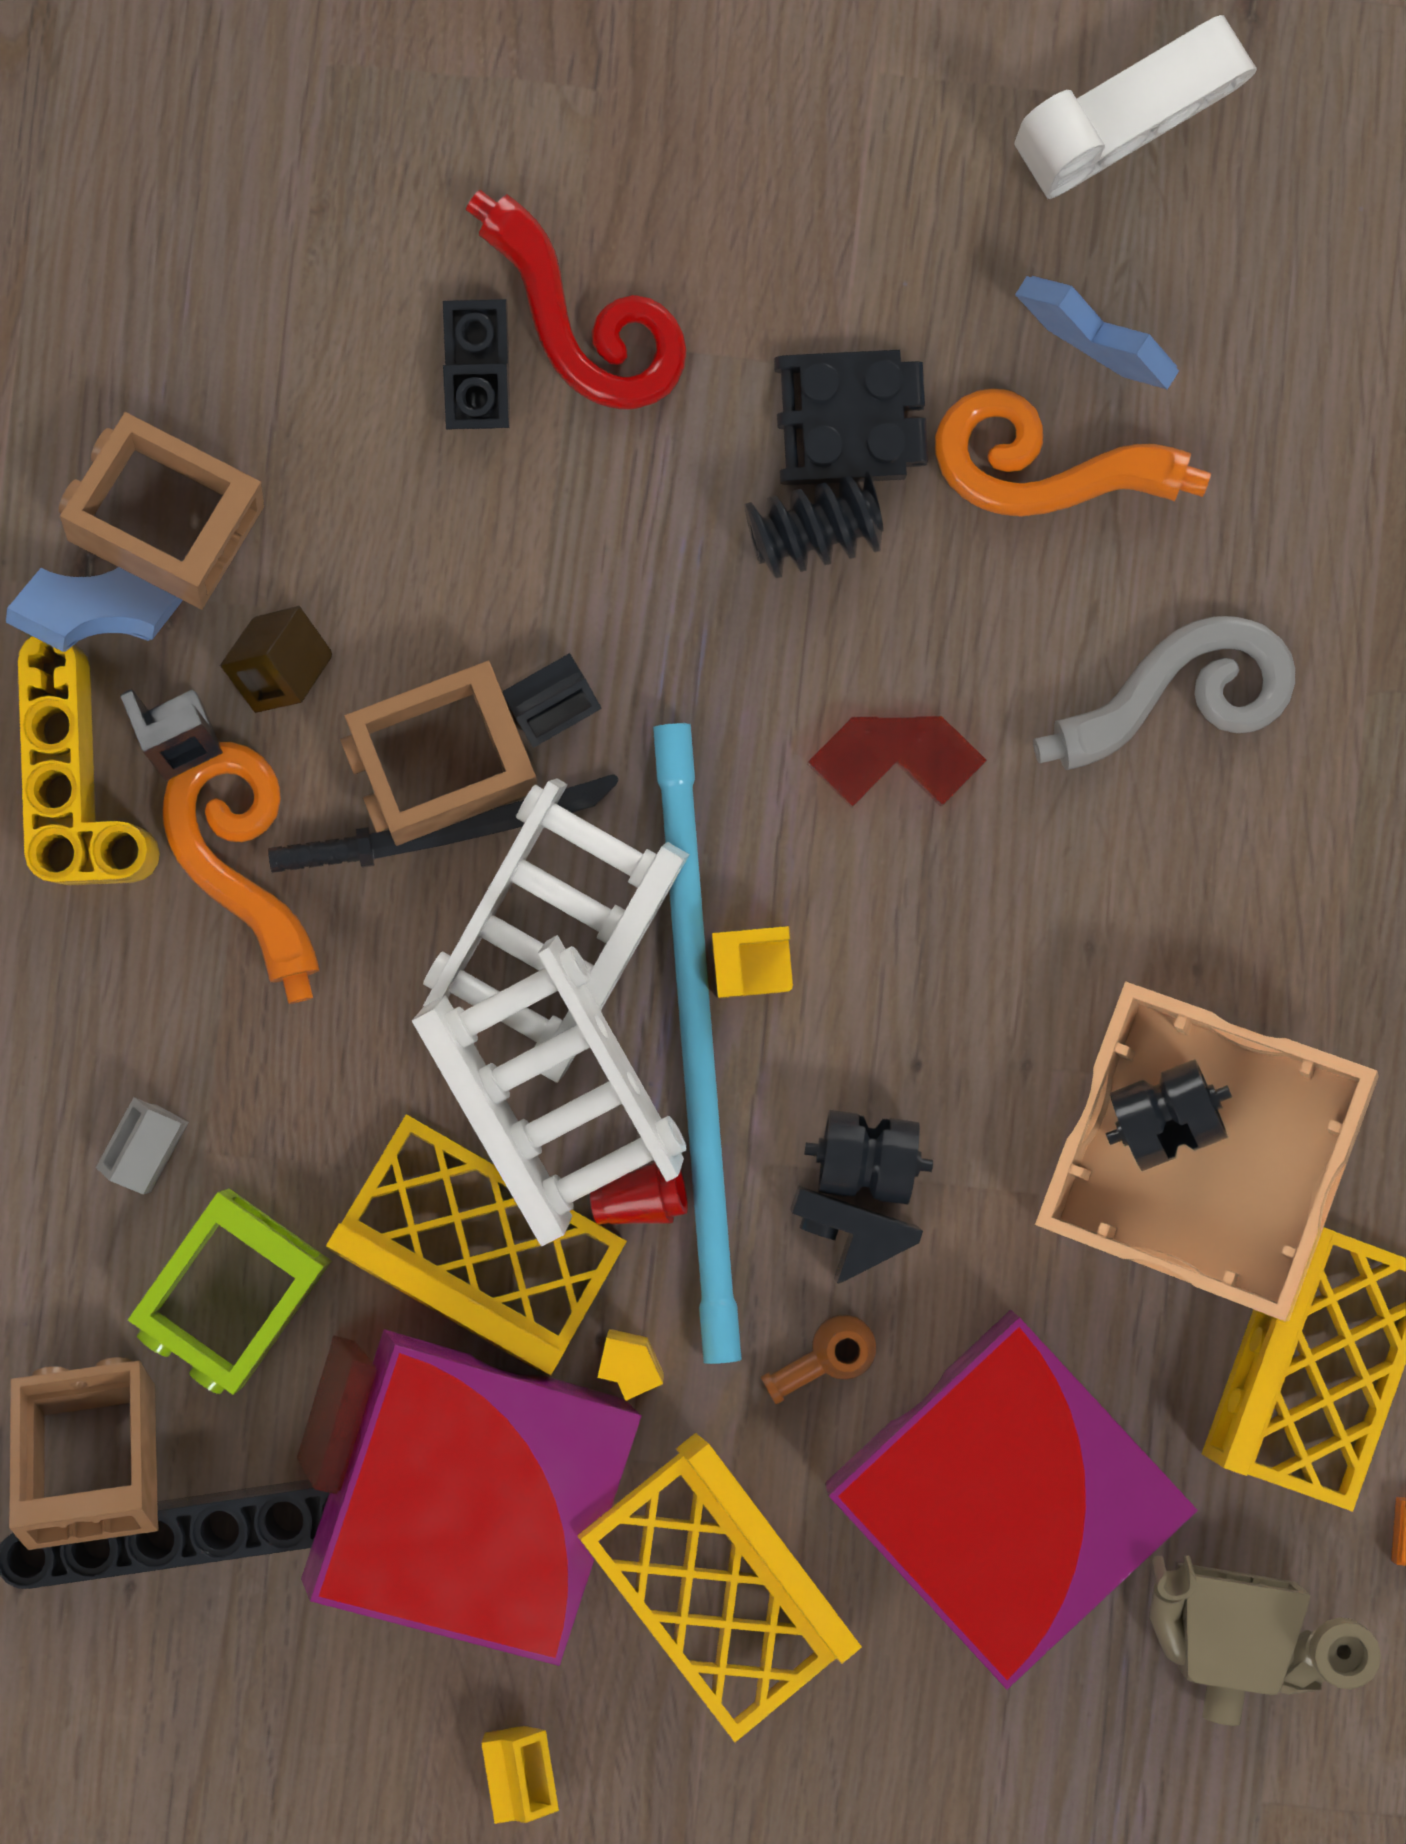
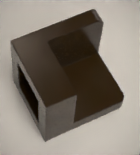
[220,606,332,713]

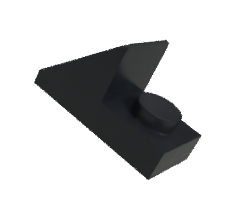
[790,1185,923,1284]

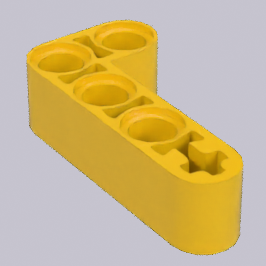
[18,636,160,885]

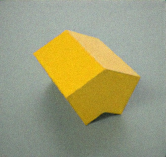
[597,1329,664,1401]
[481,1726,559,1824]

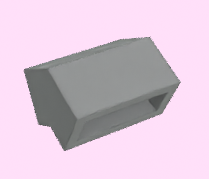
[96,1097,189,1194]

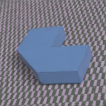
[1015,276,1179,390]

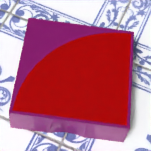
[825,1309,1198,1690]
[301,1329,642,1666]

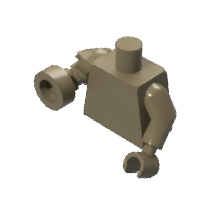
[1149,1555,1381,1726]

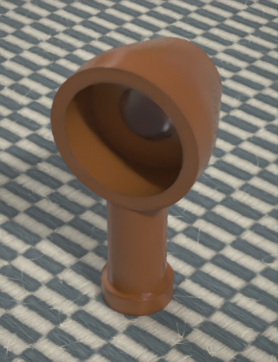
[761,1314,876,1405]

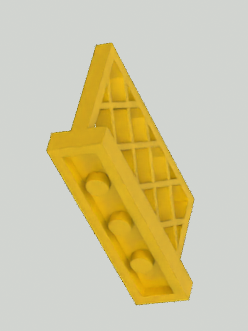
[326,1114,627,1377]
[1201,1227,1406,1512]
[577,1433,862,1743]

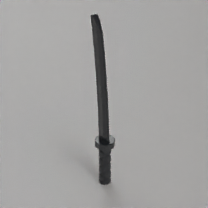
[268,774,619,873]

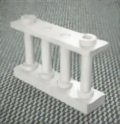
[423,778,690,1083]
[412,935,686,1247]

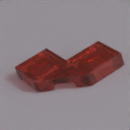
[807,716,987,808]

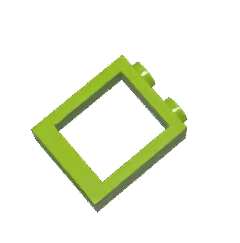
[128,1188,332,1395]

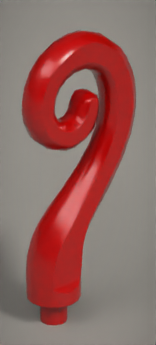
[466,190,687,409]

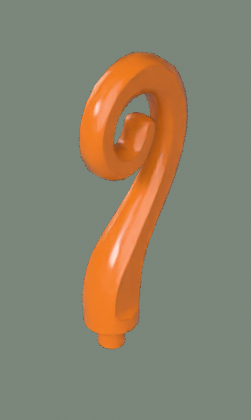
[935,389,1211,517]
[163,742,319,1004]

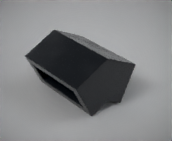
[502,653,602,748]

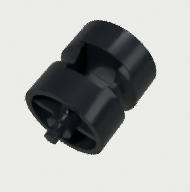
[1106,1059,1232,1171]
[804,1110,933,1205]

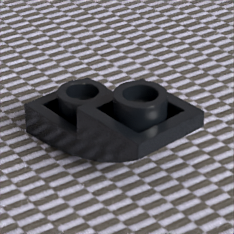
[443,299,510,430]

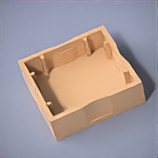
[1035,981,1379,1321]

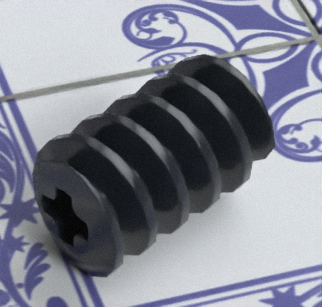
[744,471,884,578]

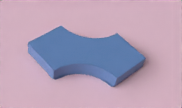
[6,567,183,652]

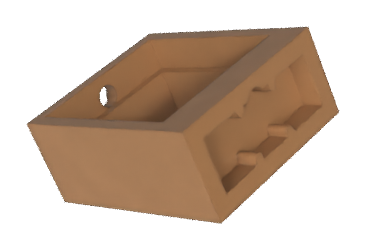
[59,412,264,610]
[340,660,538,846]
[9,1357,158,1550]

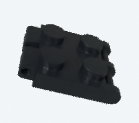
[774,350,928,485]

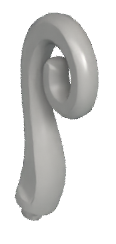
[1033,616,1295,770]

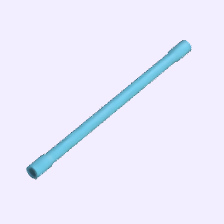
[653,723,742,1364]

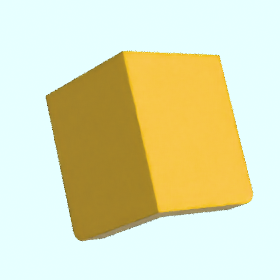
[712,926,793,998]

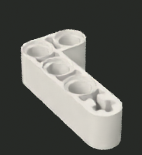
[1014,15,1257,199]

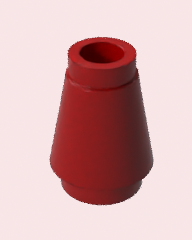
[590,1162,688,1225]

